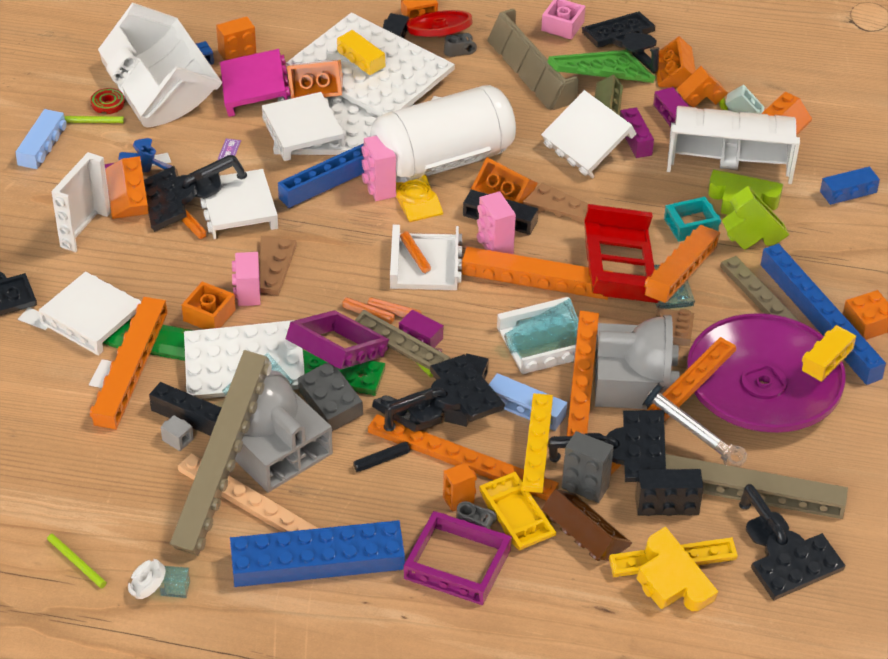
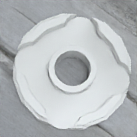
[128,559,166,599]

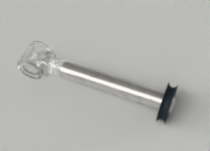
[642,382,747,468]

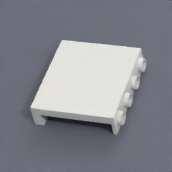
[541,90,636,178]
[262,92,346,161]
[51,152,111,252]
[200,169,278,239]
[390,225,462,290]
[39,271,141,356]

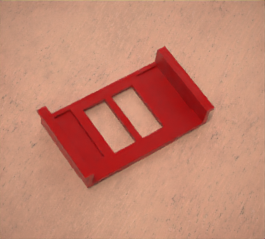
[584,204,659,303]

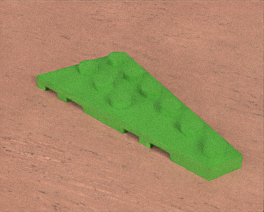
[547,50,656,83]

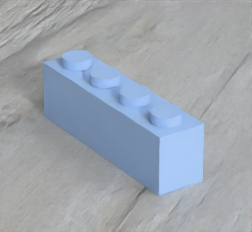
[15,109,67,169]
[489,373,567,431]

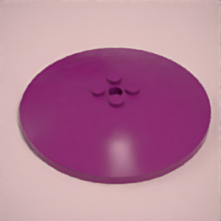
[687,313,846,433]

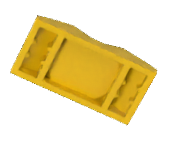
[396,174,443,222]
[479,472,556,550]

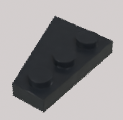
[372,395,443,432]

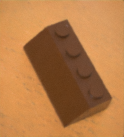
[542,489,632,561]

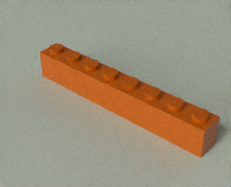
[644,225,721,303]
[461,247,613,300]
[90,297,168,430]

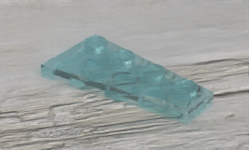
[504,298,578,353]

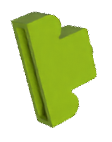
[708,169,783,215]
[722,186,789,250]

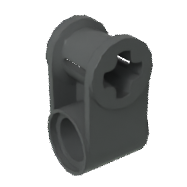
[444,33,477,57]
[456,501,497,529]

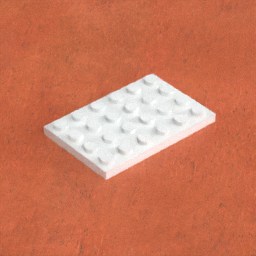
[184,320,305,399]

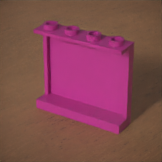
[220,49,291,117]

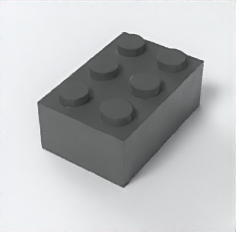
[297,362,364,431]
[562,431,614,503]

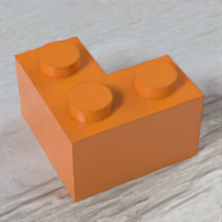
[676,66,728,107]

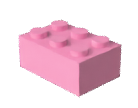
[361,135,396,201]
[477,191,516,254]

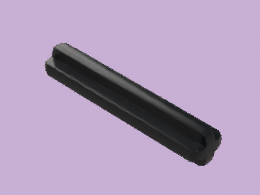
[353,442,410,472]

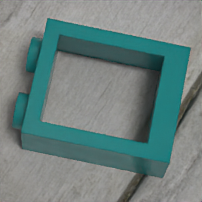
[664,197,721,242]

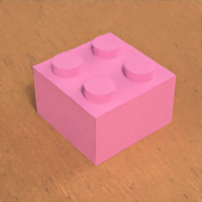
[541,0,585,40]
[232,252,261,306]

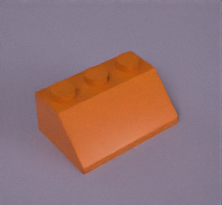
[656,36,696,88]
[287,59,343,99]
[761,92,812,136]
[105,156,148,219]
[471,157,538,204]

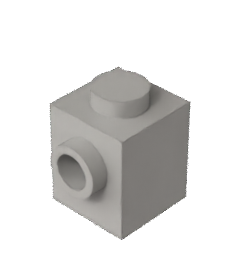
[161,415,194,451]

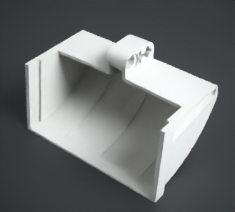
[98,2,223,128]
[667,106,800,184]

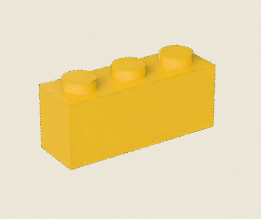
[337,30,386,75]
[802,325,856,382]

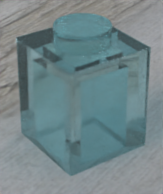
[159,566,190,598]

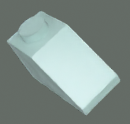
[725,84,765,114]

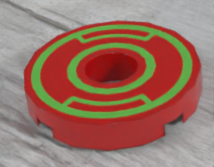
[91,88,125,114]

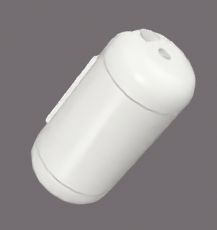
[370,85,516,182]

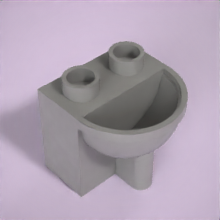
[595,315,680,409]
[235,370,333,493]

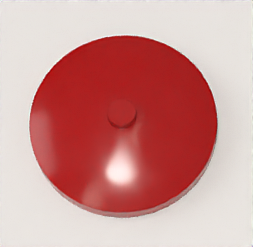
[407,10,473,37]

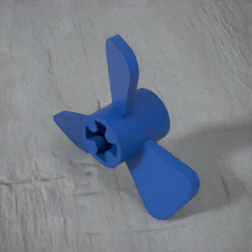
[118,138,172,173]

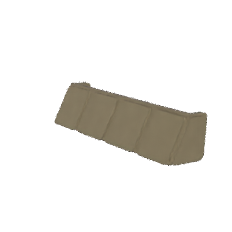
[488,9,579,110]

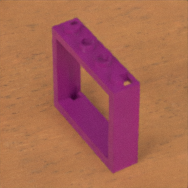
[285,310,389,370]
[404,511,512,606]

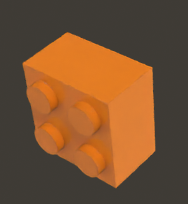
[216,16,257,61]
[181,281,236,329]
[843,290,888,340]

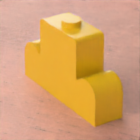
[636,526,718,611]

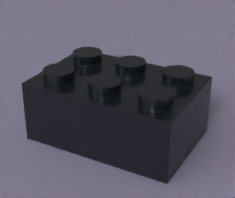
[635,469,703,516]

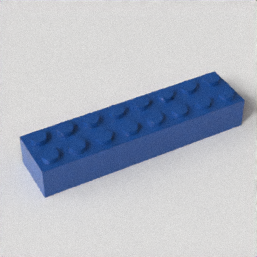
[230,520,405,587]

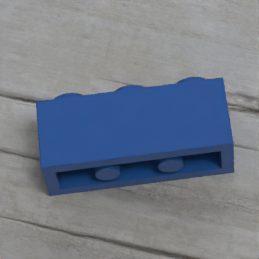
[820,166,880,205]

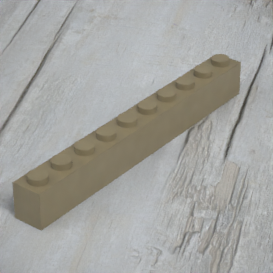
[170,350,272,556]
[665,454,848,519]

